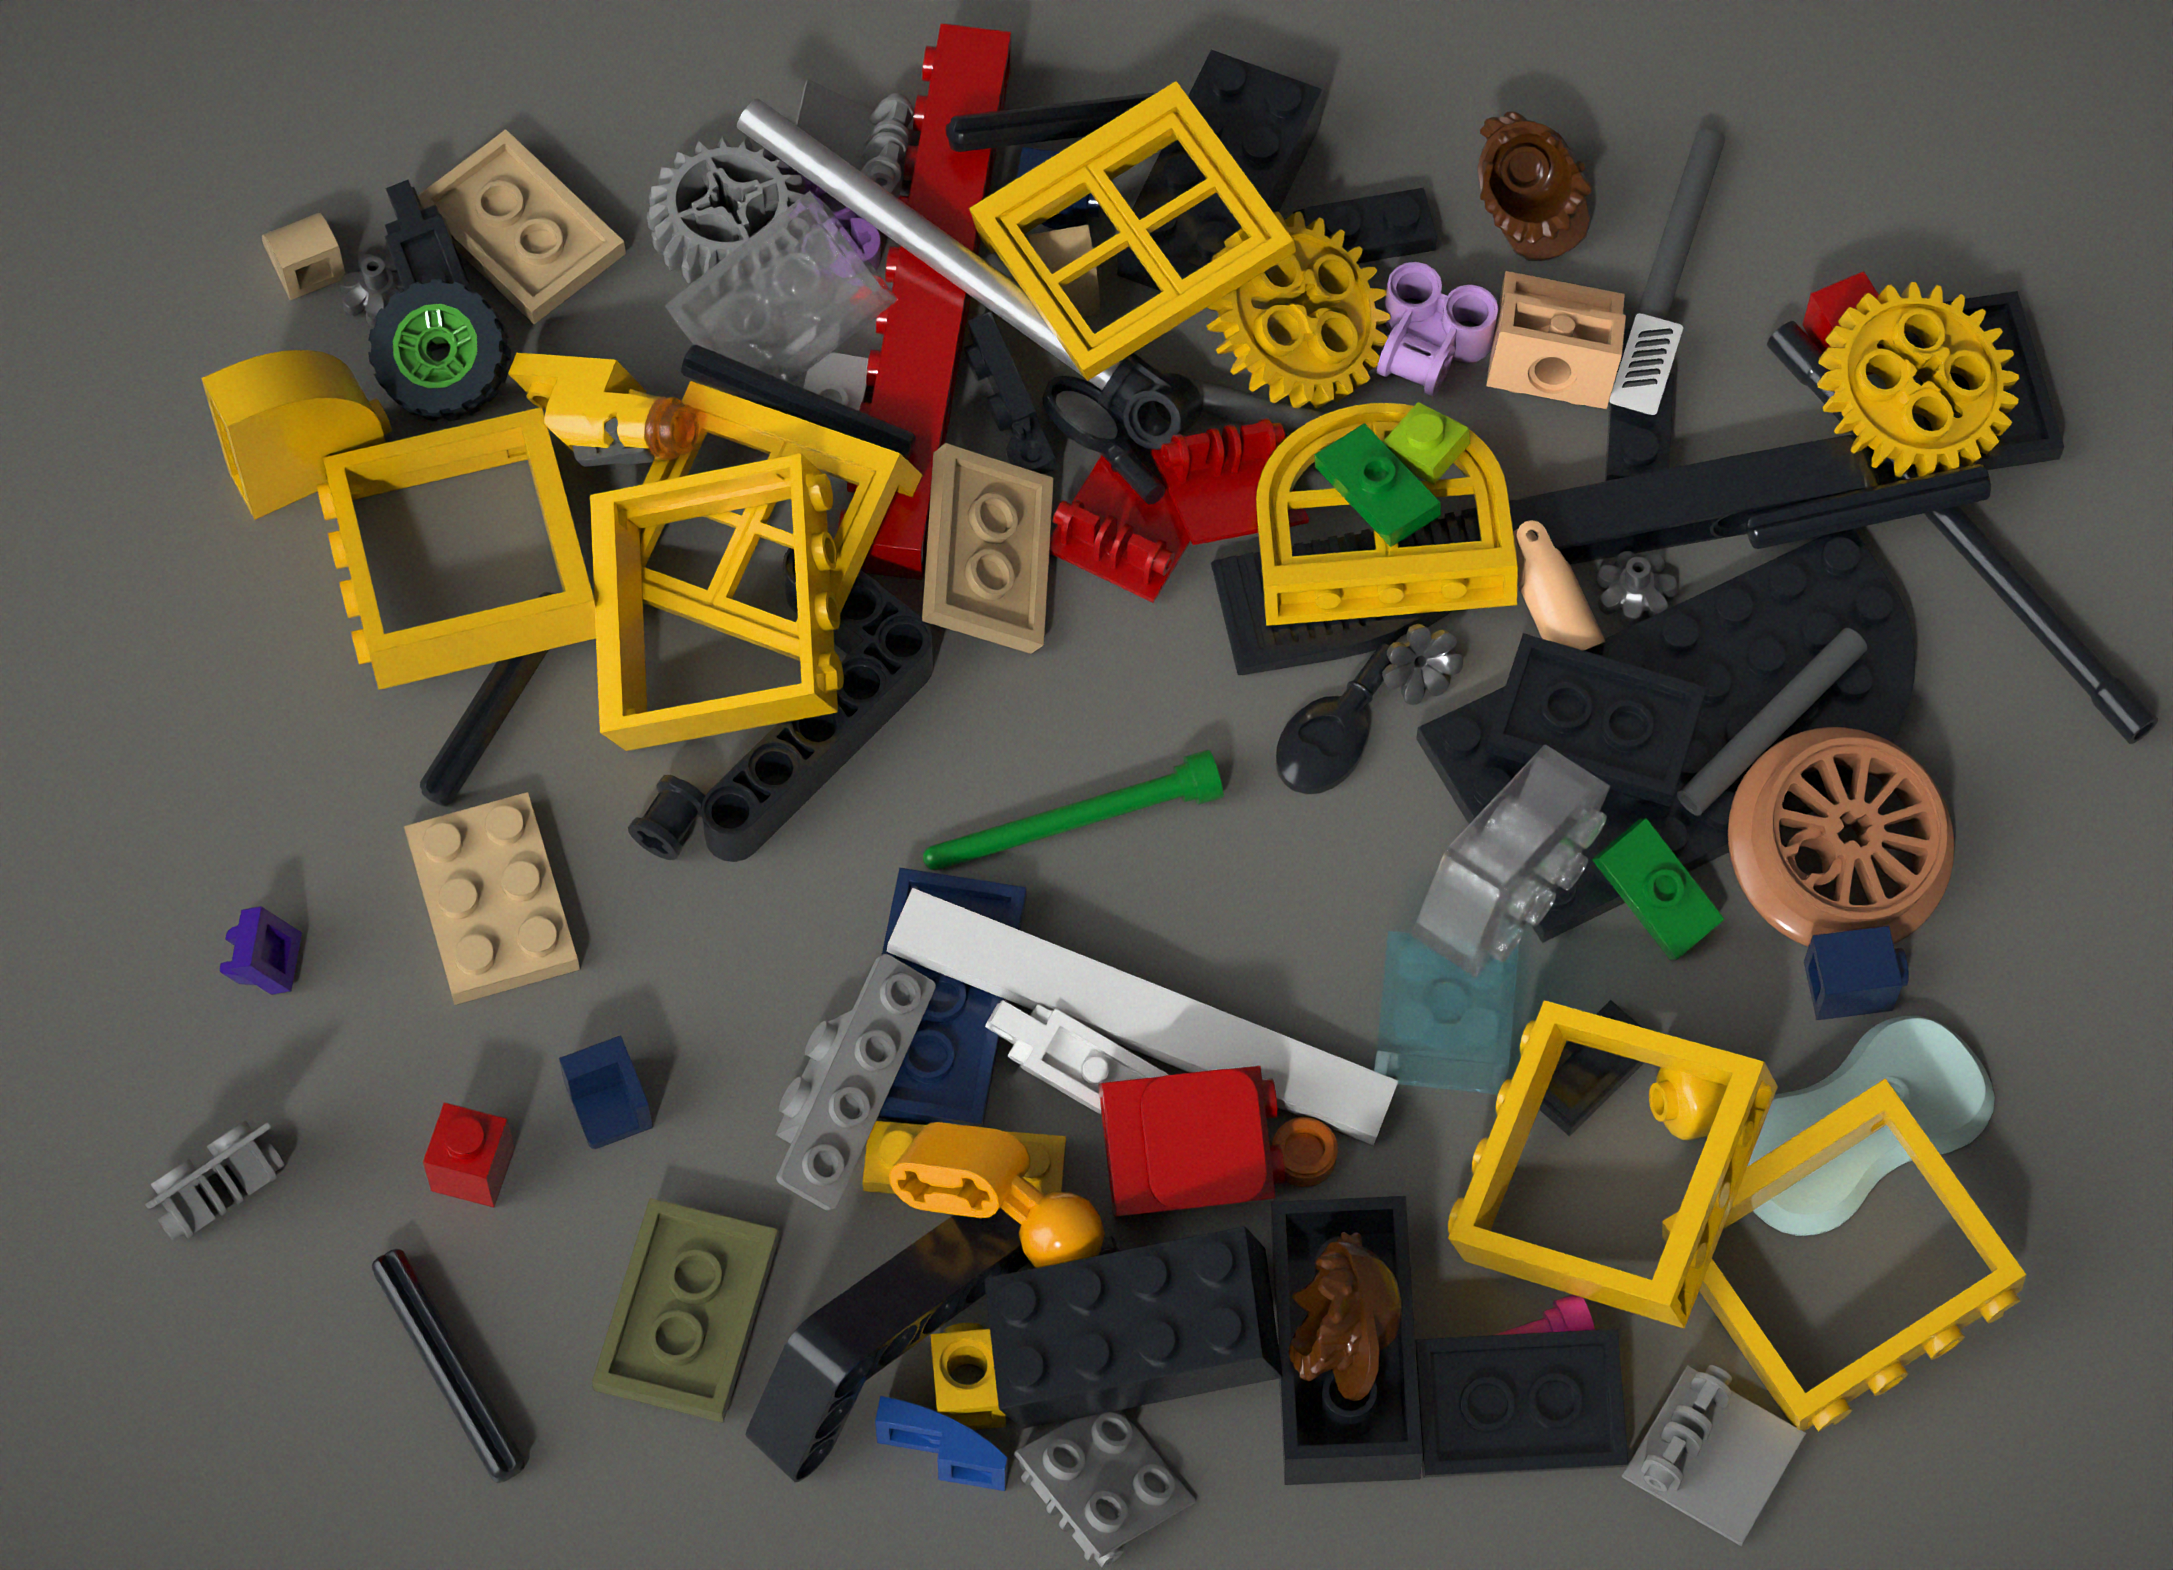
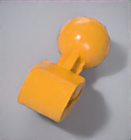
[889,1122,1105,1268]

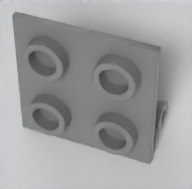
[795,79,914,198]
[145,1120,284,1241]
[1622,1365,1806,1546]
[1014,1410,1196,1569]

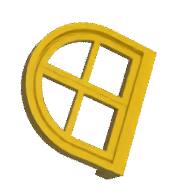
[1256,403,1518,626]

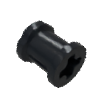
[628,775,705,860]

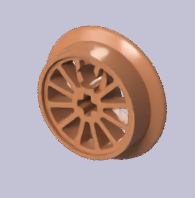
[1728,727,1954,947]

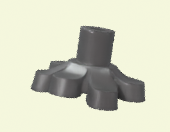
[340,254,405,327]
[1596,551,1678,626]
[1382,624,1463,705]

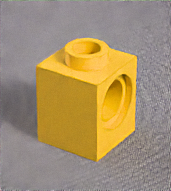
[930,1323,1006,1430]

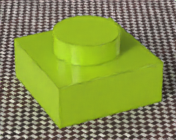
[1383,402,1470,485]

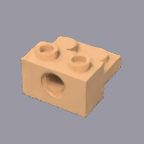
[1486,271,1626,409]

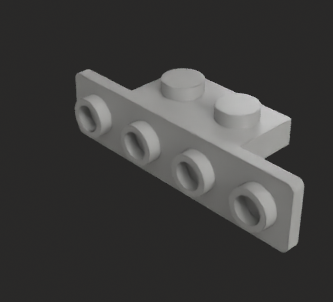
[775,954,936,1211]

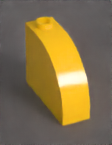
[201,350,392,520]

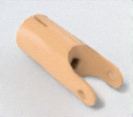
[1513,520,1606,651]

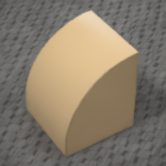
[262,213,345,300]
[1028,225,1100,317]

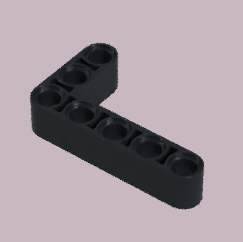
[701,548,934,862]
[745,1208,1029,1482]

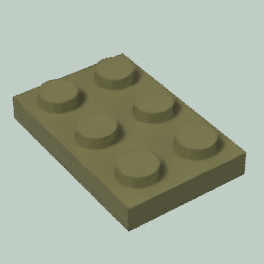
[592,1198,779,1423]

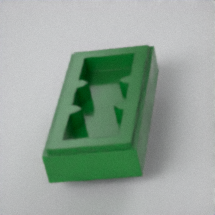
[1314,423,1441,547]
[1592,818,1724,960]

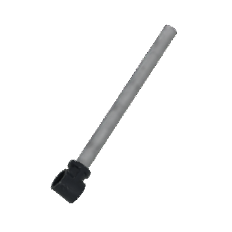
[736,98,1202,450]

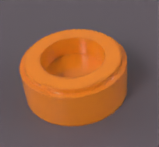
[1272,1117,1338,1187]

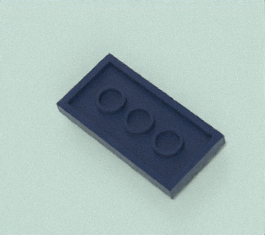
[878,867,1027,1127]

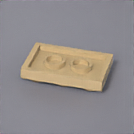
[418,129,626,324]
[922,443,1053,654]
[404,792,580,1005]

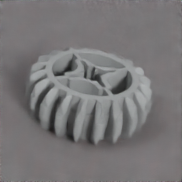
[647,135,811,294]

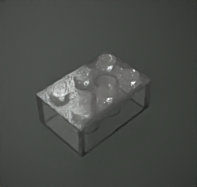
[665,191,898,383]
[1411,744,1610,978]

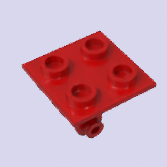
[1151,418,1310,545]
[1049,455,1191,603]

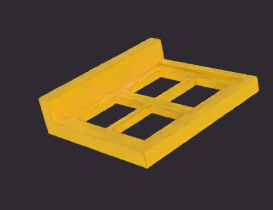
[969,81,1296,381]
[640,381,922,661]

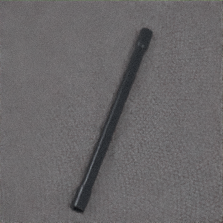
[1767,321,2158,744]

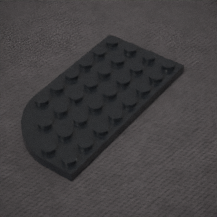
[1416,529,1915,943]

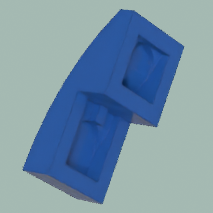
[875,1396,1008,1491]

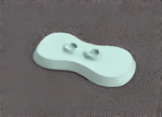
[1747,1015,1995,1236]

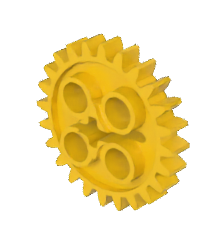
[1206,212,1390,409]
[1817,282,2019,478]

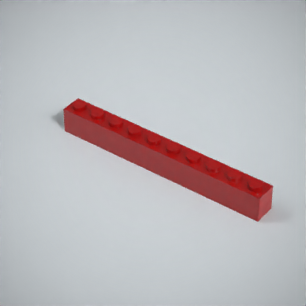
[838,23,1012,580]

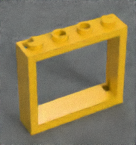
[316,407,596,690]
[590,453,844,751]
[1448,1000,1778,1329]
[1662,1078,2026,1432]

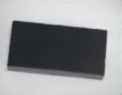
[1539,1000,1645,1136]

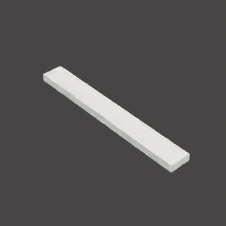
[886,888,1398,1145]

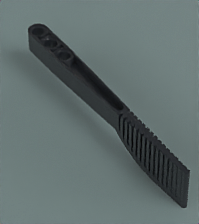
[1211,435,1881,675]

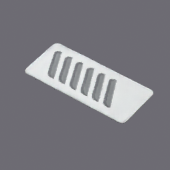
[1609,313,1683,415]

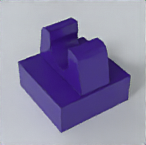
[220,906,302,995]

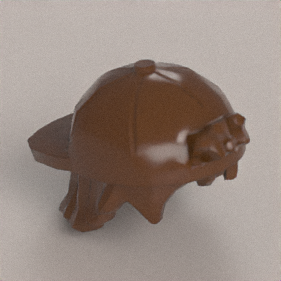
[1477,111,1592,261]
[1288,1232,1402,1401]

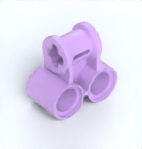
[1377,262,1498,396]

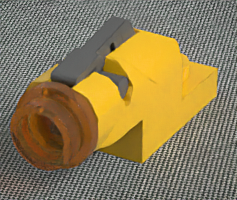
[508,352,699,467]

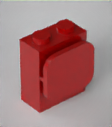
[1098,1065,1285,1216]

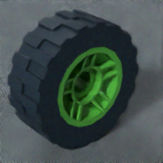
[368,279,511,421]

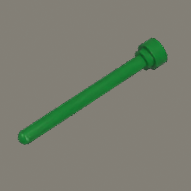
[923,749,1224,870]

